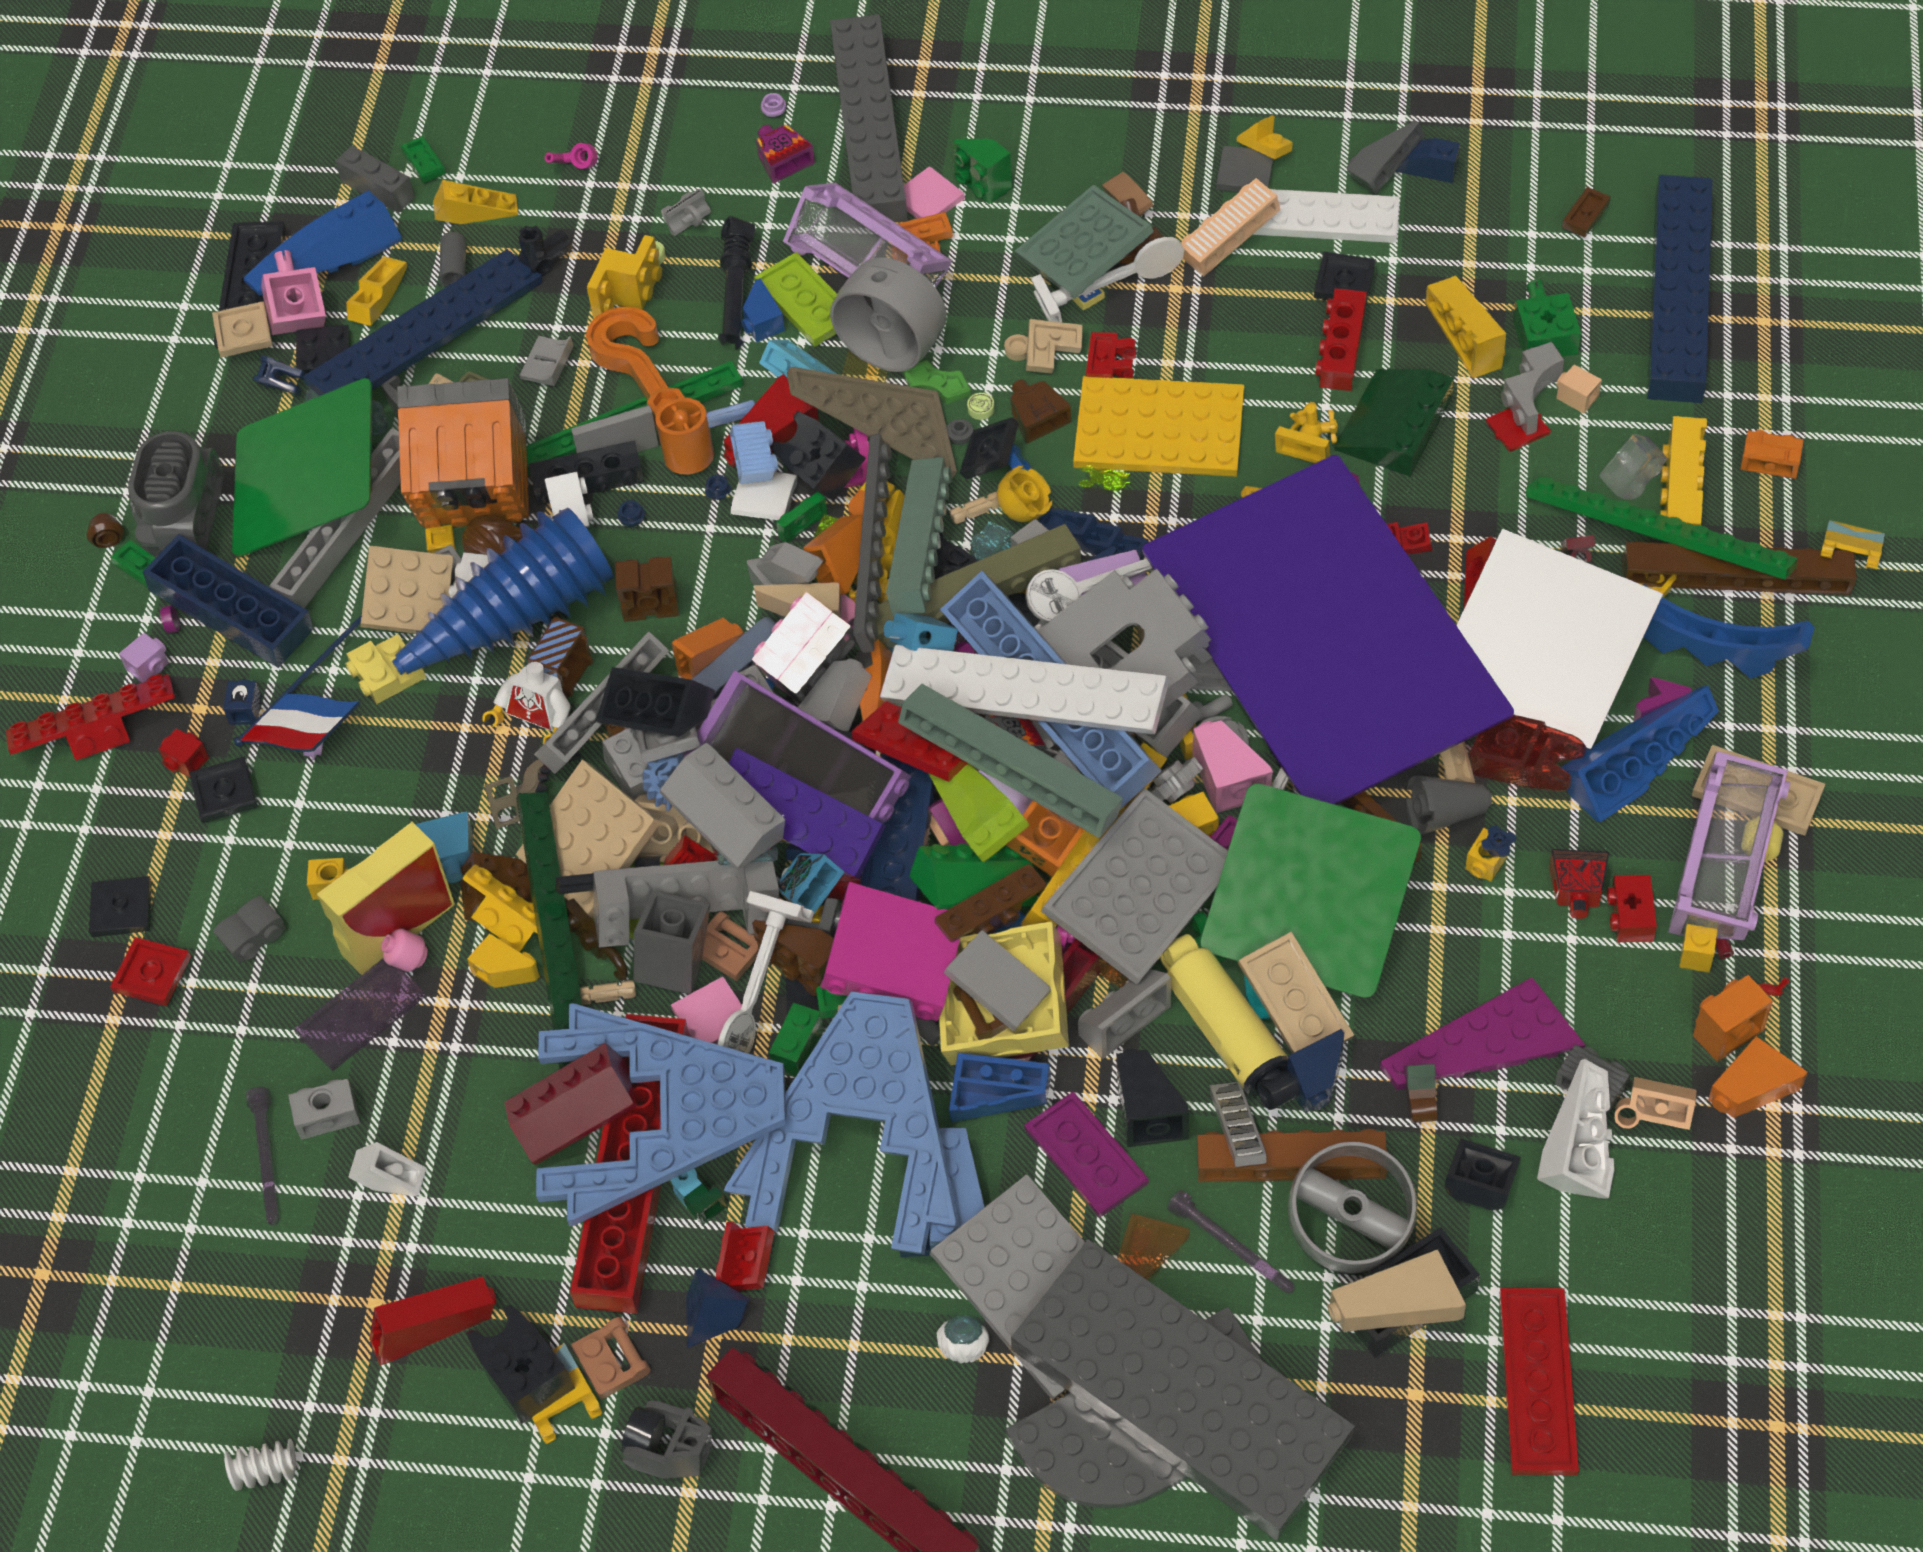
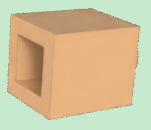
[1556,364,1602,414]

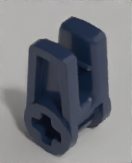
[252,355,307,396]

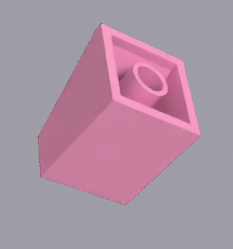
[1193,720,1273,814]

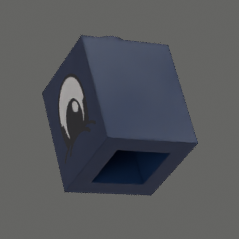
[223,679,262,725]

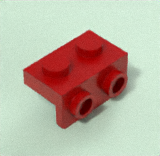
[716,1221,775,1291]

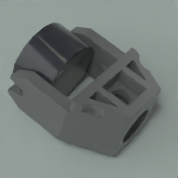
[621,1401,712,1479]

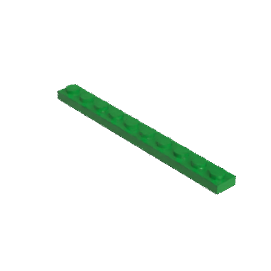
[526,361,743,475]
[1525,476,1798,580]

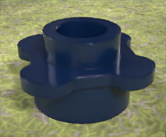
[1481,826,1516,857]

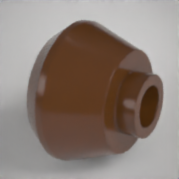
[86,513,125,548]

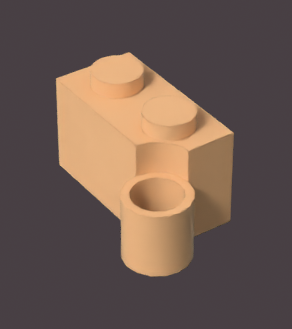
[1615,1077,1696,1130]

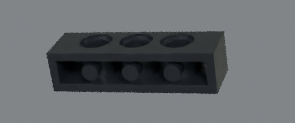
[528,440,644,505]

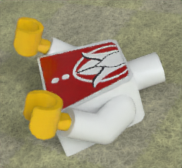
[482,662,570,744]

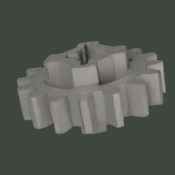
[1148,757,1203,803]

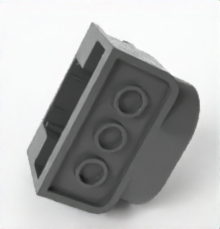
[128,431,225,557]

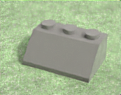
[1078,969,1171,1059]

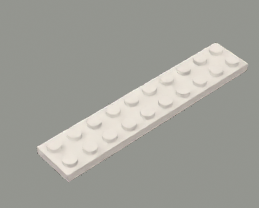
[880,645,1169,735]

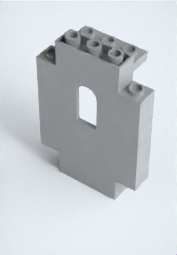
[1031,569,1212,757]

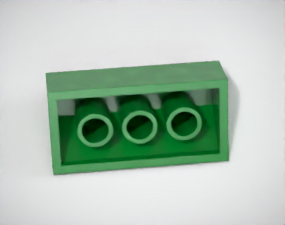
[909,844,1038,910]

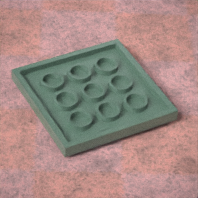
[1015,185,1154,299]

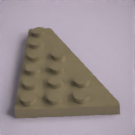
[787,367,957,478]

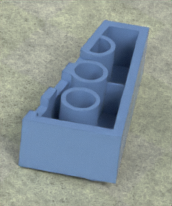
[930,1128,985,1249]

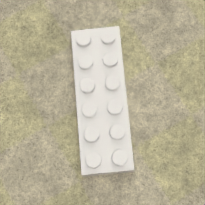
[1253,189,1399,243]

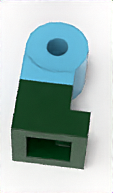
[670,1169,727,1226]

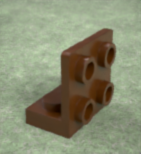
[460,852,532,921]

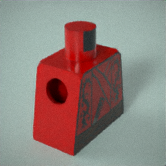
[1549,849,1609,919]

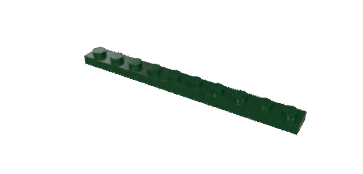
[516,792,582,1069]

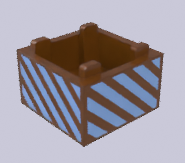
[527,617,593,699]

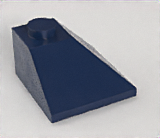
[1287,1029,1345,1113]

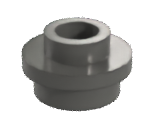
[946,419,973,445]

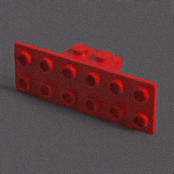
[6,674,175,761]

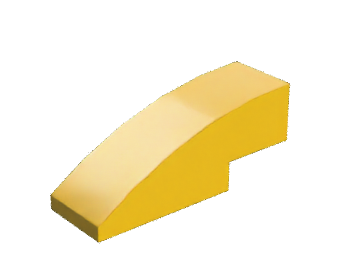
[346,256,407,326]

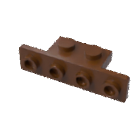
[934,864,1046,942]

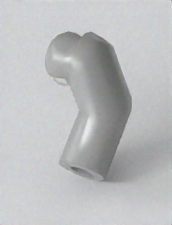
[1193,695,1232,722]

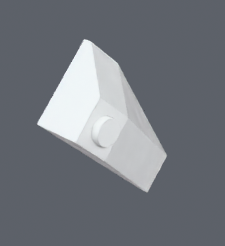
[1537,1059,1614,1199]

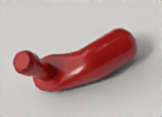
[1758,977,1790,996]

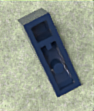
[1395,138,1461,183]

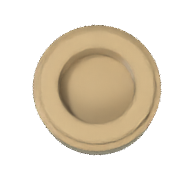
[1004,334,1028,361]

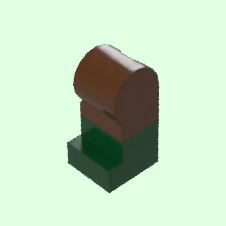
[1403,1064,1437,1123]

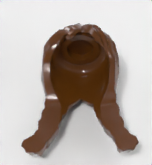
[462,515,522,555]

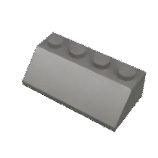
[660,742,785,871]

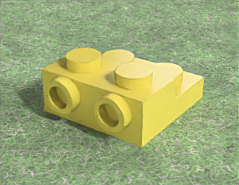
[345,634,426,704]

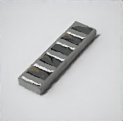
[1210,1082,1266,1167]

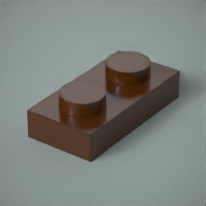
[1562,187,1611,237]

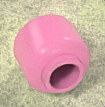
[381,929,428,972]

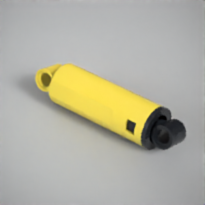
[1160,934,1300,1110]

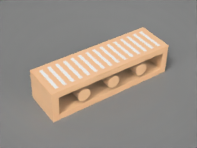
[1181,178,1281,277]

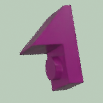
[1633,677,1692,721]

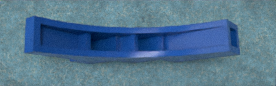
[1643,584,1815,679]

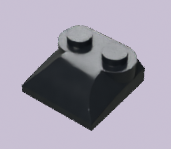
[1445,1138,1521,1210]

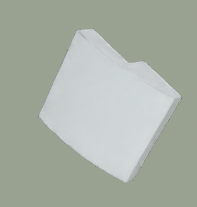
[731,472,797,520]

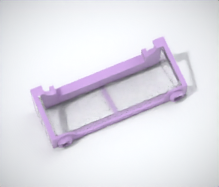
[783,183,952,288]
[1668,751,1790,940]

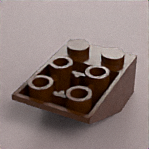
[752,920,834,996]

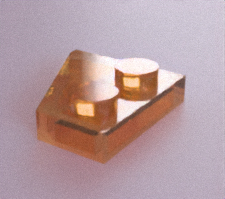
[1117,1213,1190,1280]

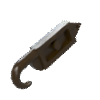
[564,897,628,981]

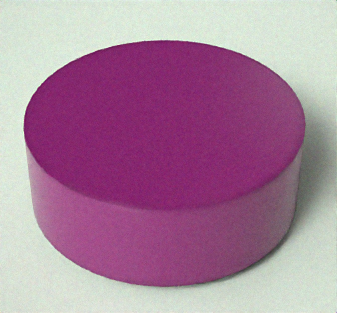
[160,605,180,634]

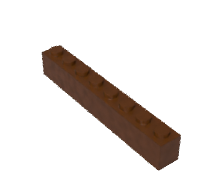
[1622,541,1857,595]

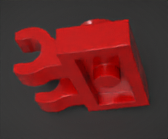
[1086,332,1137,379]

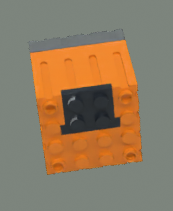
[397,378,529,528]

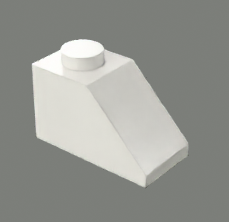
[348,1142,426,1196]

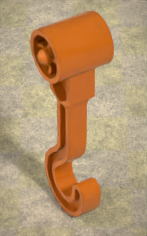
[586,307,715,475]

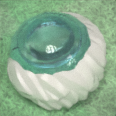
[937,1315,989,1364]

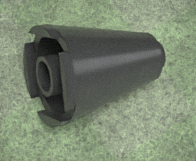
[1406,775,1492,835]

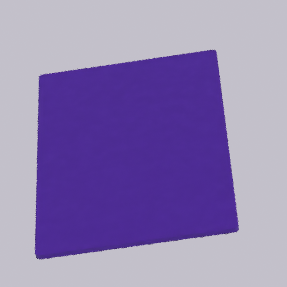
[1143,455,1514,805]

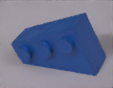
[949,1053,1051,1122]

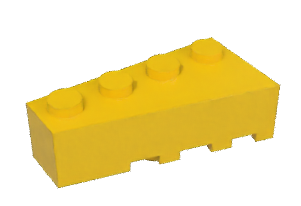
[1425,276,1506,378]
[1660,416,1707,525]

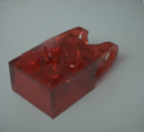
[1469,715,1587,791]

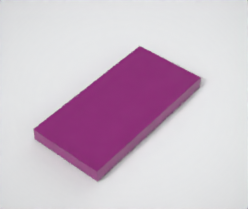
[1024,1091,1149,1218]

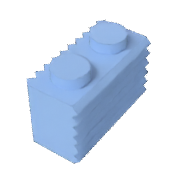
[730,421,778,484]

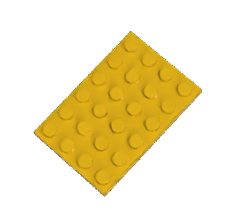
[1073,376,1244,477]

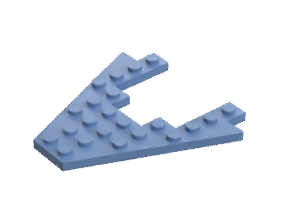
[724,992,959,1255]
[536,1003,786,1226]

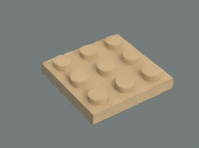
[360,546,453,634]

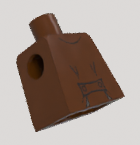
[1010,379,1071,444]

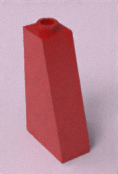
[724,374,819,467]
[369,1277,496,1366]

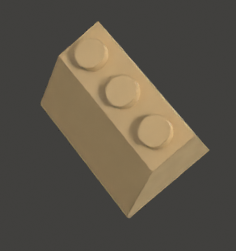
[634,794,720,862]

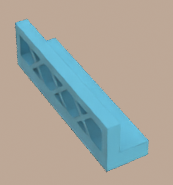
[759,339,837,377]

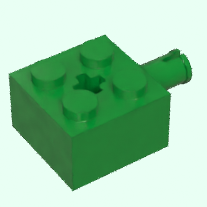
[1513,279,1581,357]

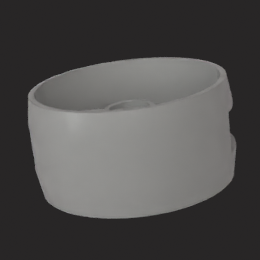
[830,257,947,372]
[1288,1142,1417,1273]

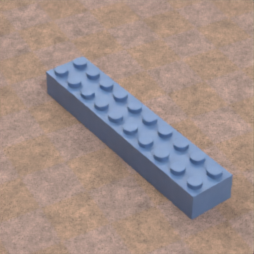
[940,571,1162,809]

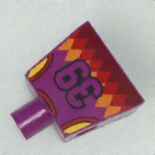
[756,124,815,184]

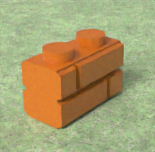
[1740,430,1804,479]

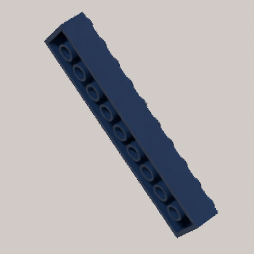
[1647,175,1712,403]

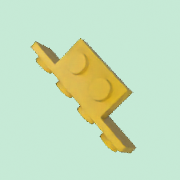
[463,865,538,952]

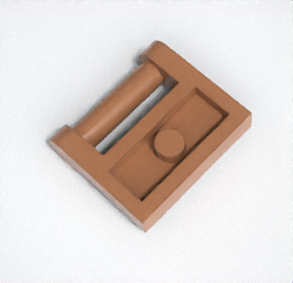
[702,911,759,981]
[571,1317,651,1400]

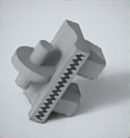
[661,189,711,236]

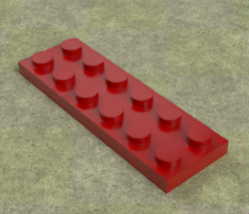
[1499,1288,1579,1476]

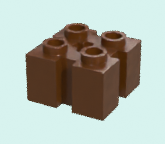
[615,556,679,622]

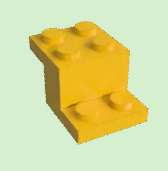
[587,235,662,319]

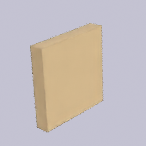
[212,301,273,358]

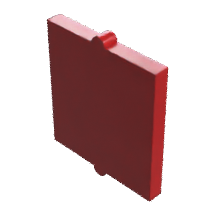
[1486,408,1551,452]

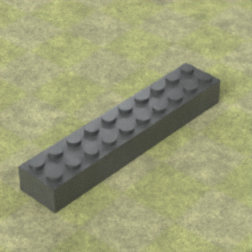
[830,14,908,227]

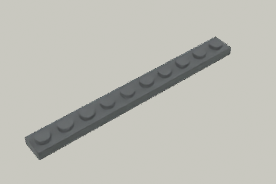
[853,434,892,653]

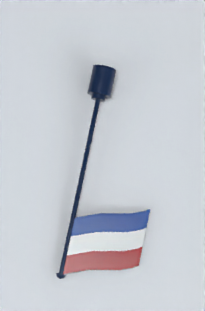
[234,614,362,752]

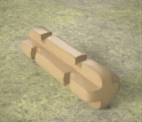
[950,492,1000,524]
[579,980,636,1005]

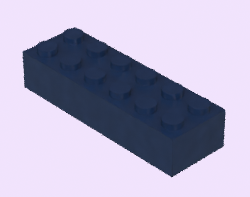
[143,534,313,668]

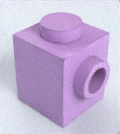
[119,633,169,683]

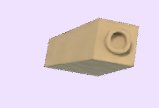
[1327,1249,1466,1332]

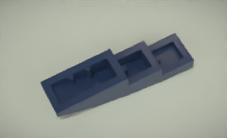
[1039,507,1149,561]

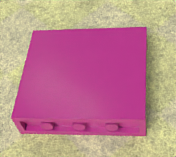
[820,882,960,1021]

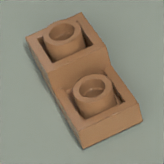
[1102,172,1154,216]

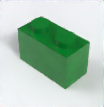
[769,1003,824,1078]

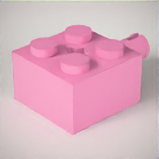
[261,250,326,335]

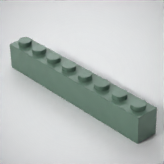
[886,457,952,616]
[898,684,1123,838]

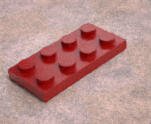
[852,701,968,782]

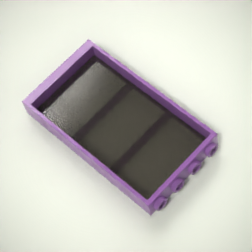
[683,670,911,877]

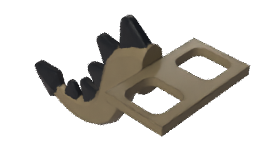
[484,752,581,829]

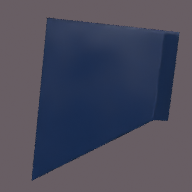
[686,1268,750,1348]

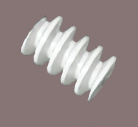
[224,1439,296,1491]

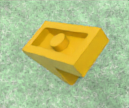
[1237,115,1293,159]

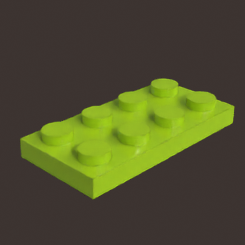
[754,252,837,347]

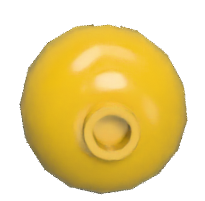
[997,466,1052,522]

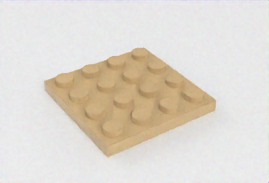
[516,760,661,919]

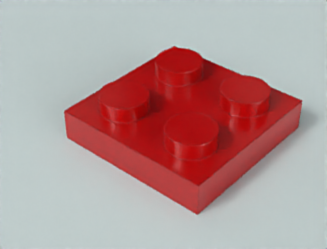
[110,937,191,1007]

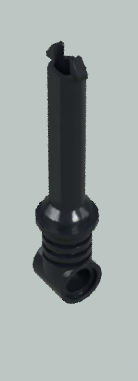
[718,216,755,350]

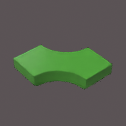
[902,360,971,404]

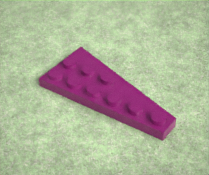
[1380,977,1586,1090]

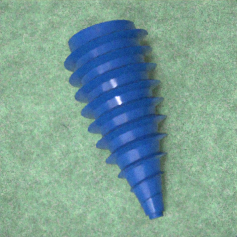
[392,507,613,675]

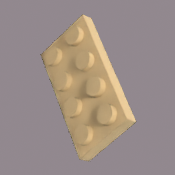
[1692,745,1825,836]
[1238,932,1354,1054]

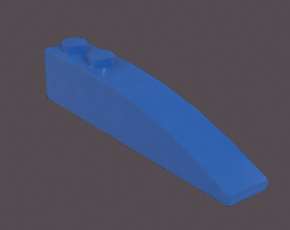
[244,190,402,296]
[1558,685,1719,822]

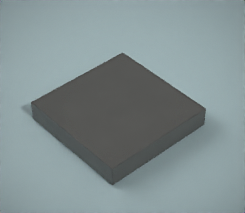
[1216,146,1274,192]

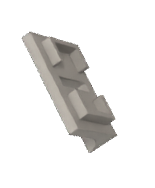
[519,336,574,386]

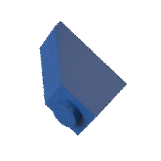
[741,278,785,343]

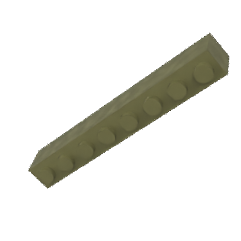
[874,524,1081,648]

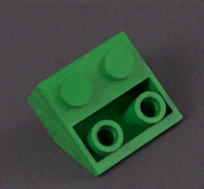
[953,139,1012,205]

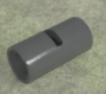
[439,232,466,287]

